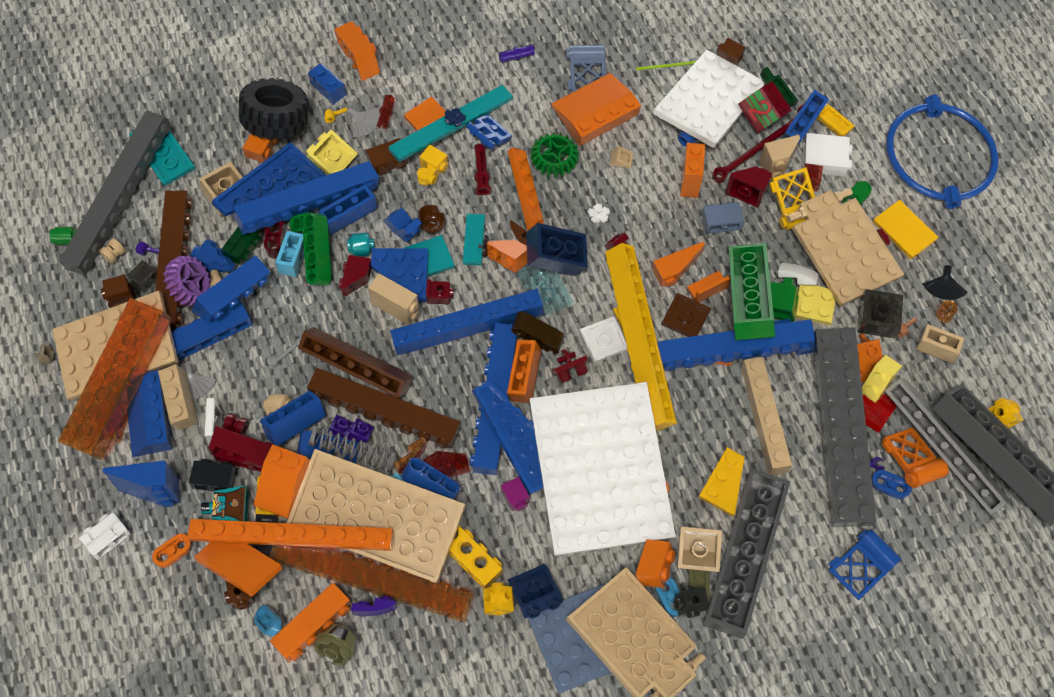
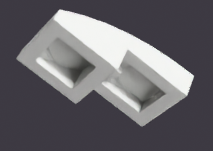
[778,263,819,285]

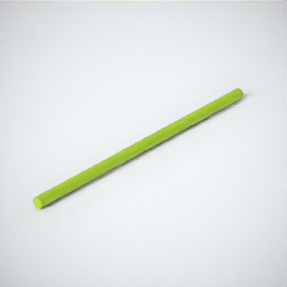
[636,61,696,70]

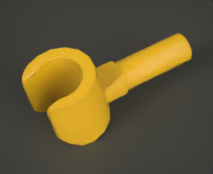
[324,107,348,123]

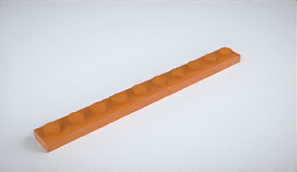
[187,519,393,551]

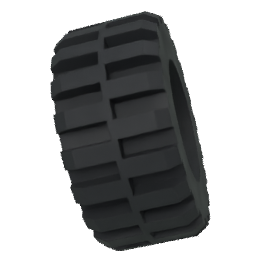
[238,78,309,140]

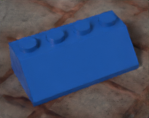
[192,255,271,322]
[124,370,172,457]

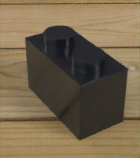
[189,459,237,492]

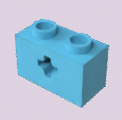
[275,231,304,277]

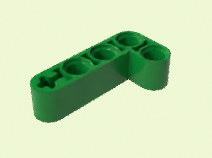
[289,212,331,286]

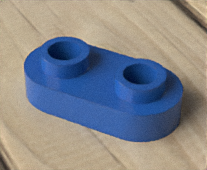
[871,470,912,499]

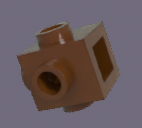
[224,580,256,610]

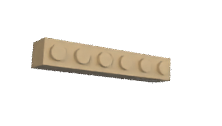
[741,357,792,475]

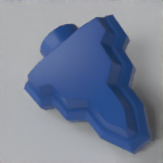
[191,239,236,272]

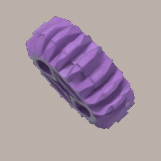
[163,255,212,306]

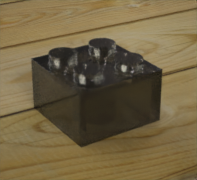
[857,289,903,338]

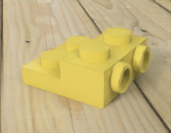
[306,130,358,175]

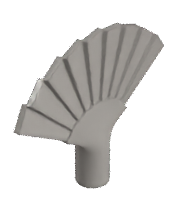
[347,107,381,138]
[184,363,216,400]

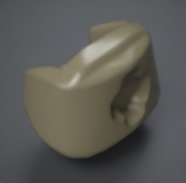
[35,344,54,364]

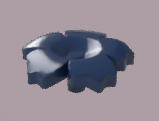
[444,107,466,127]

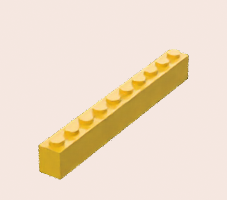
[605,243,677,431]

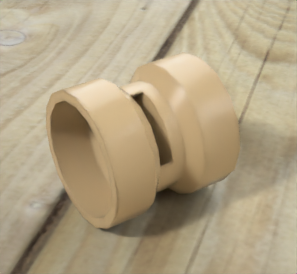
[99,238,126,264]

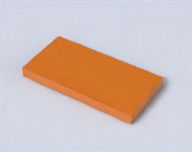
[194,542,282,597]

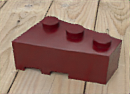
[208,426,274,472]

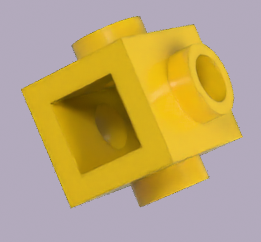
[988,398,1024,428]
[483,582,514,616]

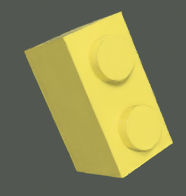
[862,355,902,403]

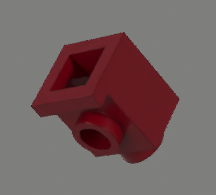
[426,279,454,305]

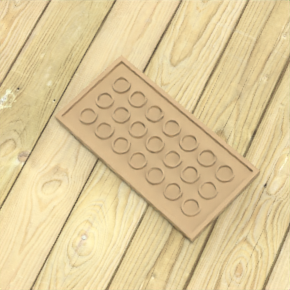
[287,449,466,583]

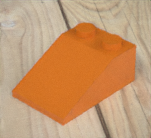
[253,444,310,519]

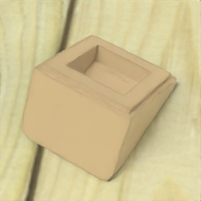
[610,146,633,168]

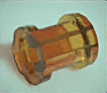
[936,301,958,323]

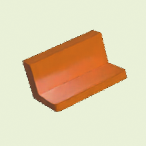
[687,271,731,302]

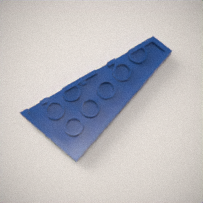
[212,142,326,216]

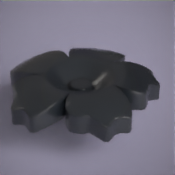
[478,235,489,258]

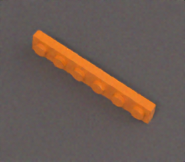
[507,148,544,231]

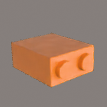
[680,143,705,198]

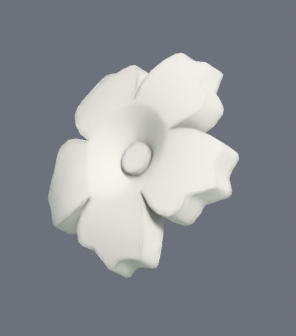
[588,203,610,223]

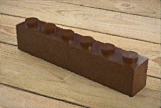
[298,327,414,398]

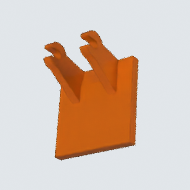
[857,334,883,383]

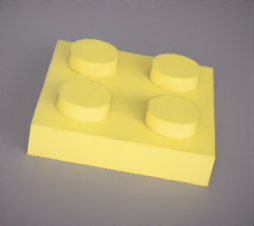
[796,285,836,326]

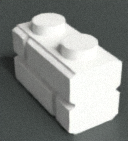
[79,512,131,560]

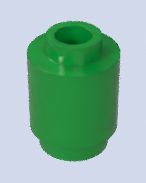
[49,226,77,245]

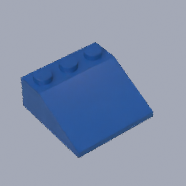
[103,461,180,507]

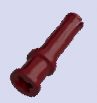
[474,143,491,196]

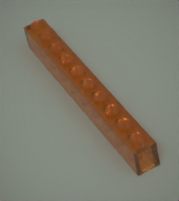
[269,545,474,623]

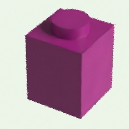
[501,476,530,511]

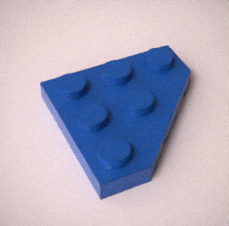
[371,248,428,302]

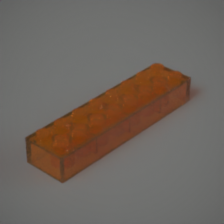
[58,298,172,461]

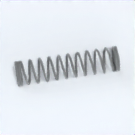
[308,425,396,472]

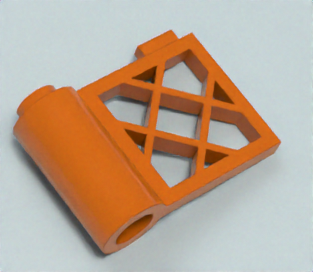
[882,427,949,488]

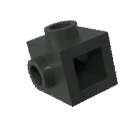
[674,586,710,618]

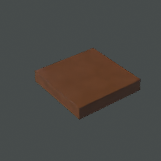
[661,293,711,337]

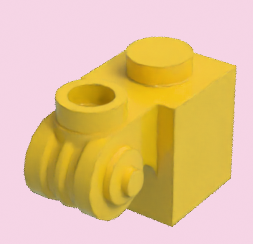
[417,145,449,186]

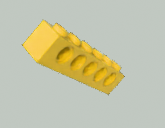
[448,523,503,589]

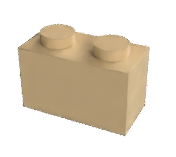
[916,324,965,363]

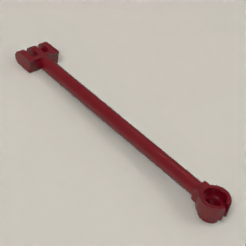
[712,103,805,183]

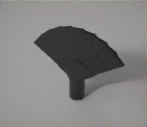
[922,265,968,300]

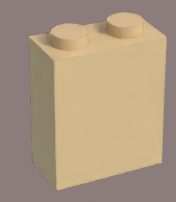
[368,274,420,325]

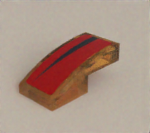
[393,437,427,475]

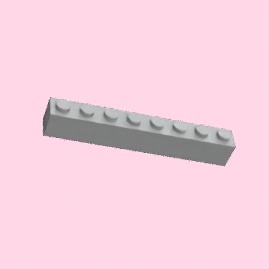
[885,378,1011,515]

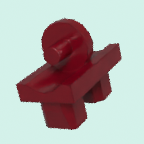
[551,349,588,384]

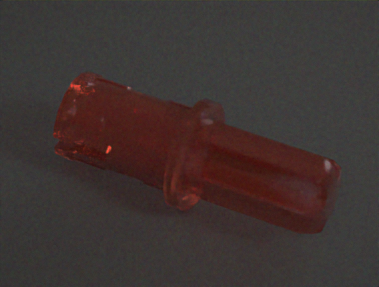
[376,95,395,129]

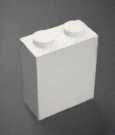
[802,133,852,177]

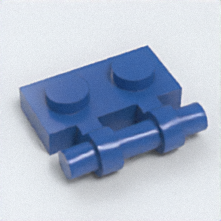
[466,114,512,150]

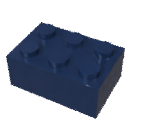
[526,223,588,276]

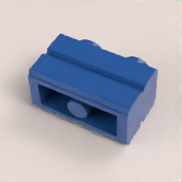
[308,63,346,105]

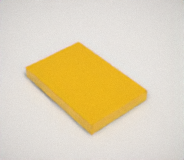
[872,200,938,260]

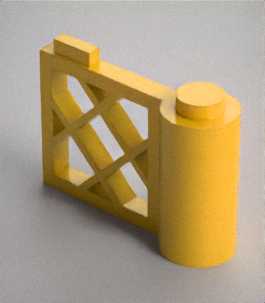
[769,167,815,231]

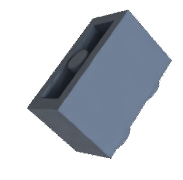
[701,202,744,234]

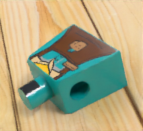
[201,486,249,521]

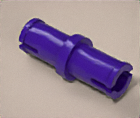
[498,44,535,63]

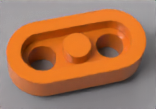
[152,534,192,568]

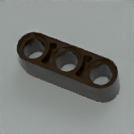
[511,311,564,354]

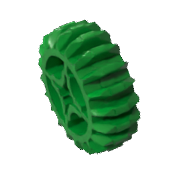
[531,132,579,178]

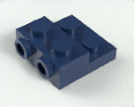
[508,564,563,619]

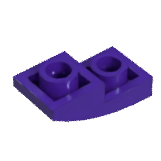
[328,414,374,442]
[351,596,397,616]

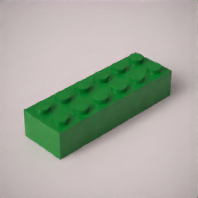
[729,243,775,340]

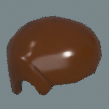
[418,204,445,234]

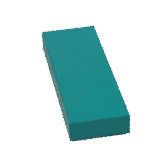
[463,213,485,266]

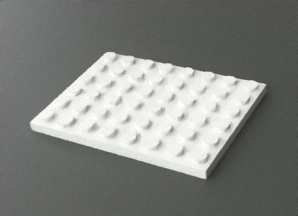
[529,382,676,556]

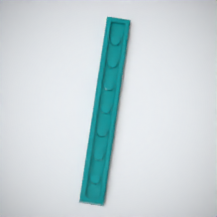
[388,84,513,162]

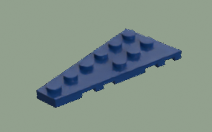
[472,381,543,495]

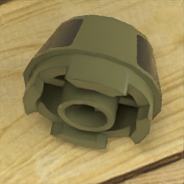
[314,624,356,666]

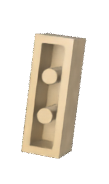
[158,364,198,430]

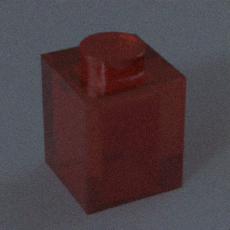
[799,163,823,192]

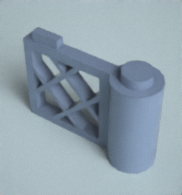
[566,44,606,92]

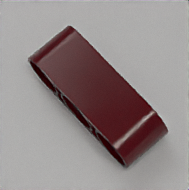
[264,221,287,259]

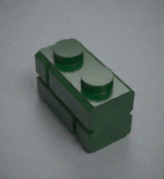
[221,226,263,266]

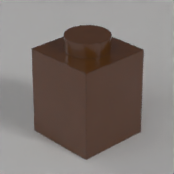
[717,38,746,66]

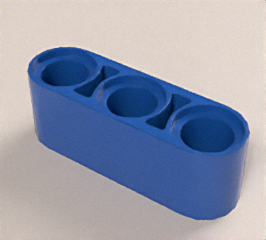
[401,458,460,500]

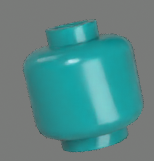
[347,233,375,257]

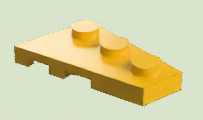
[698,447,745,517]

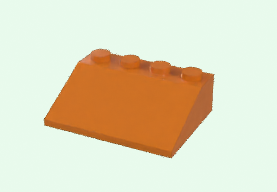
[551,73,641,146]

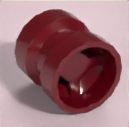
[223,413,250,436]

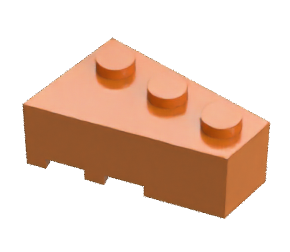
[334,21,380,81]

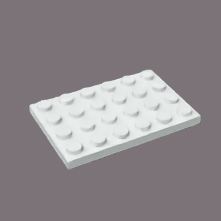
[653,50,764,148]

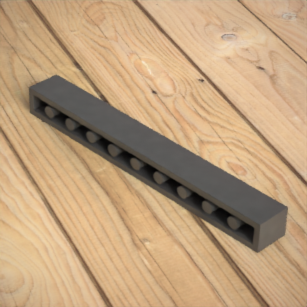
[59,110,170,276]

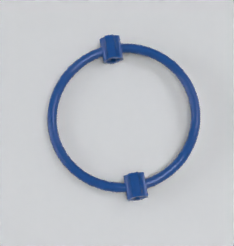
[886,95,998,209]

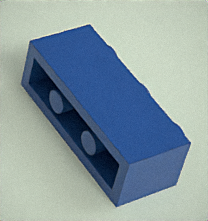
[781,90,829,145]
[318,184,377,235]
[260,390,326,446]

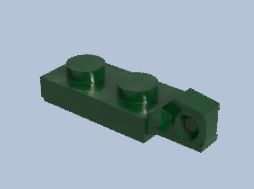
[760,67,798,107]

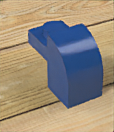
[383,208,422,242]

